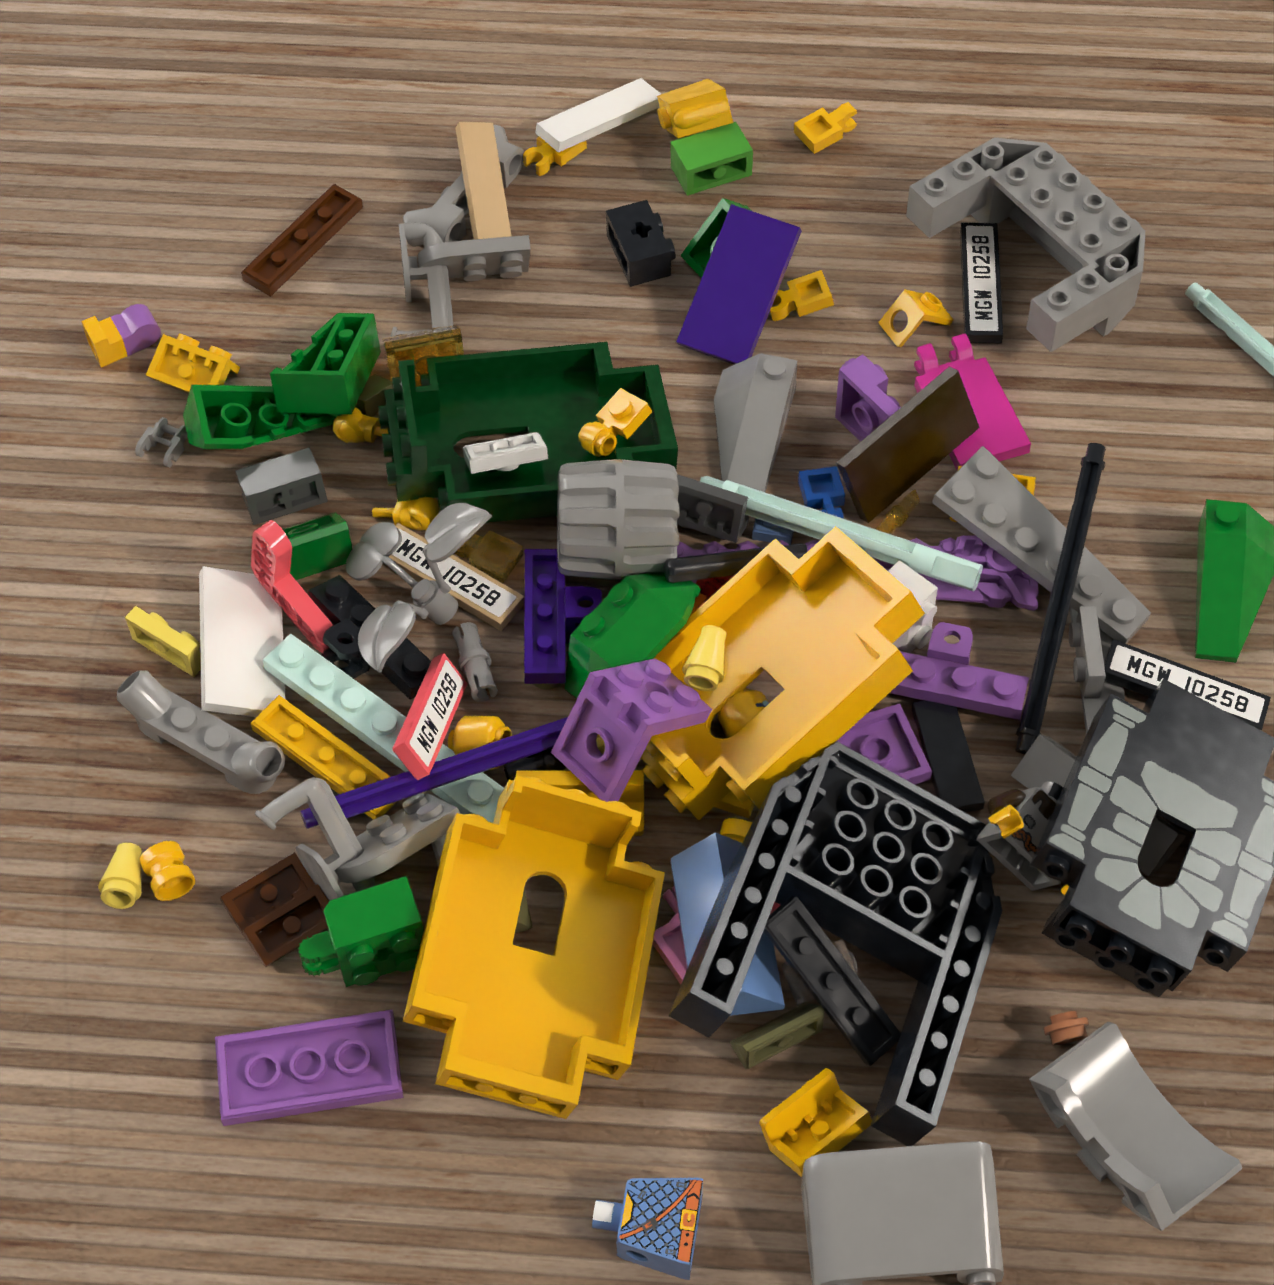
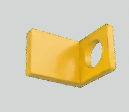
[878,289,954,347]

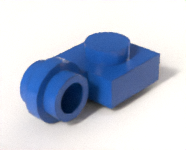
[798,466,845,519]

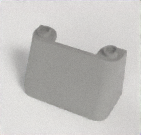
[801,1141,1004,1285]

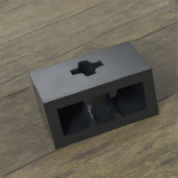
[606,200,676,287]

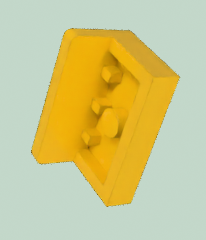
[759,1068,872,1177]

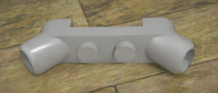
[403,125,524,247]
[117,670,285,794]

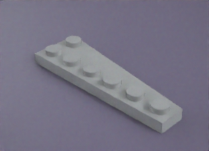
[932,446,1151,644]

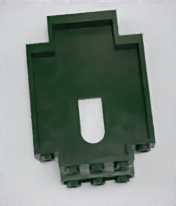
[378,342,678,523]

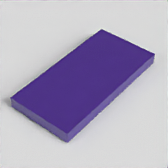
[676,204,802,365]

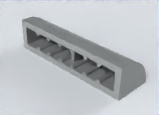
[1011,734,1186,876]

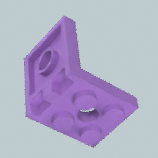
[551,658,712,802]

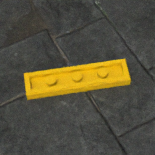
[251,695,397,820]

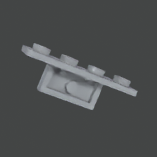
[1069,606,1125,734]

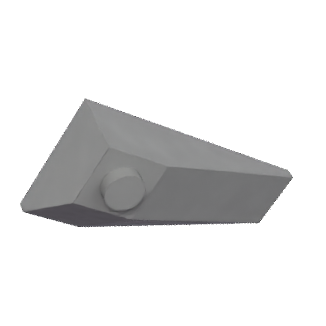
[714,353,798,493]

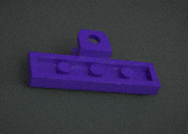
[524,549,602,684]

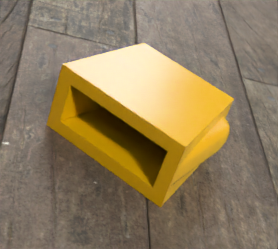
[657,79,733,138]

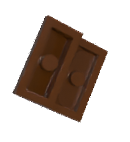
[220,852,329,967]

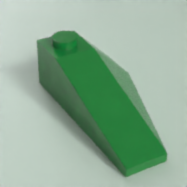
[183,385,336,449]
[1195,499,1274,663]

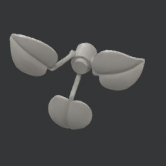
[346,503,492,673]

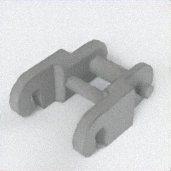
[135,417,188,468]

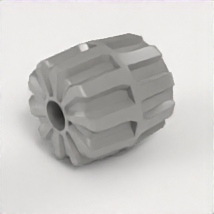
[557,459,680,580]

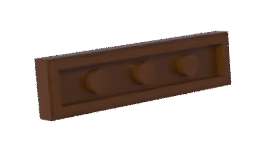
[241,184,363,297]

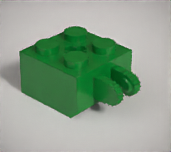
[298,876,424,987]

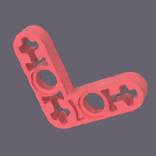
[251,520,333,653]

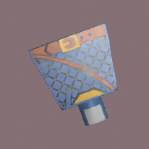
[592,1178,703,1280]

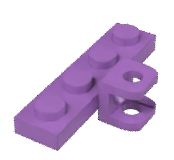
[890,622,1029,720]

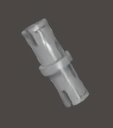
[452,622,498,702]

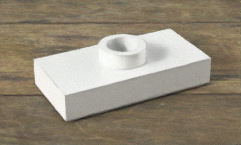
[463,432,548,474]

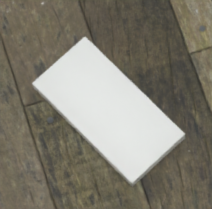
[199,566,285,717]

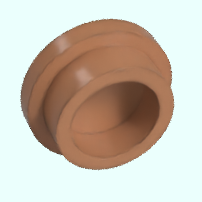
[1043,1011,1089,1045]

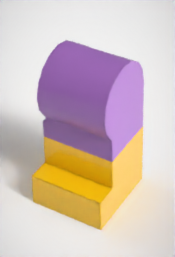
[81,304,161,368]

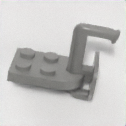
[389,222,531,349]
[255,777,461,901]

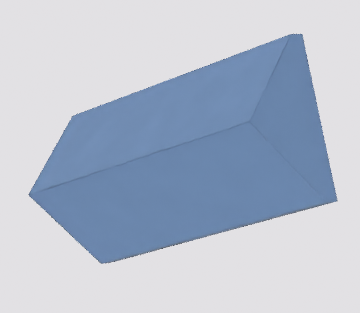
[670,832,785,1016]

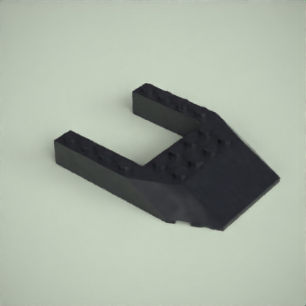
[669,741,1003,1146]

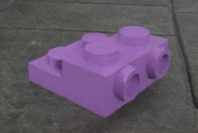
[835,354,901,442]

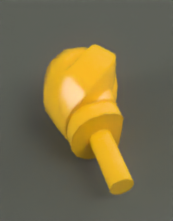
[333,407,388,443]
[372,497,439,531]

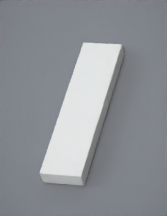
[536,78,661,152]

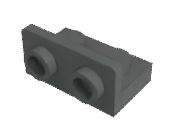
[677,474,749,543]

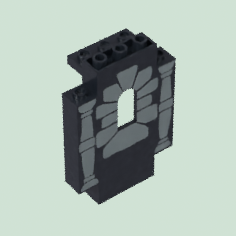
[1030,679,1274,997]

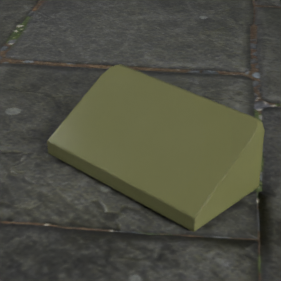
[731,1003,824,1069]

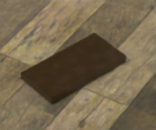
[836,366,980,523]

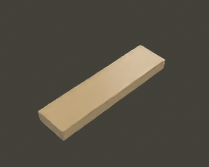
[455,122,512,240]

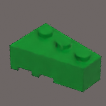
[270,313,381,416]

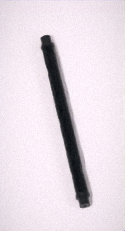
[1015,443,1106,755]

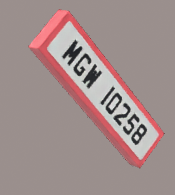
[392,653,468,780]

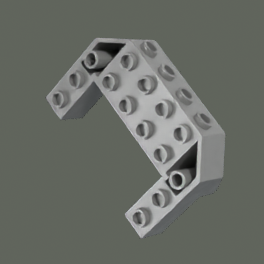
[906,137,1146,352]

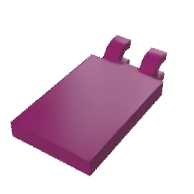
[914,333,1031,470]

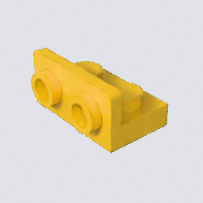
[146,333,240,393]

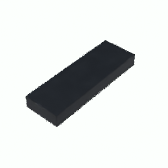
[912,700,985,813]

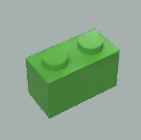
[670,122,753,196]

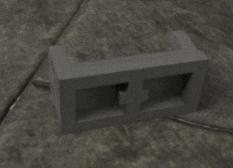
[235,447,328,525]

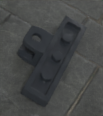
[308,575,431,700]

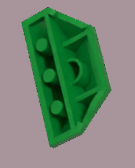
[565,572,701,699]

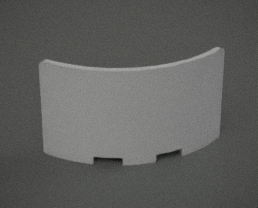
[1029,1022,1242,1231]

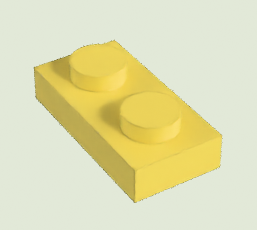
[125,606,201,677]

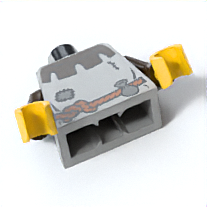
[976,781,1069,895]

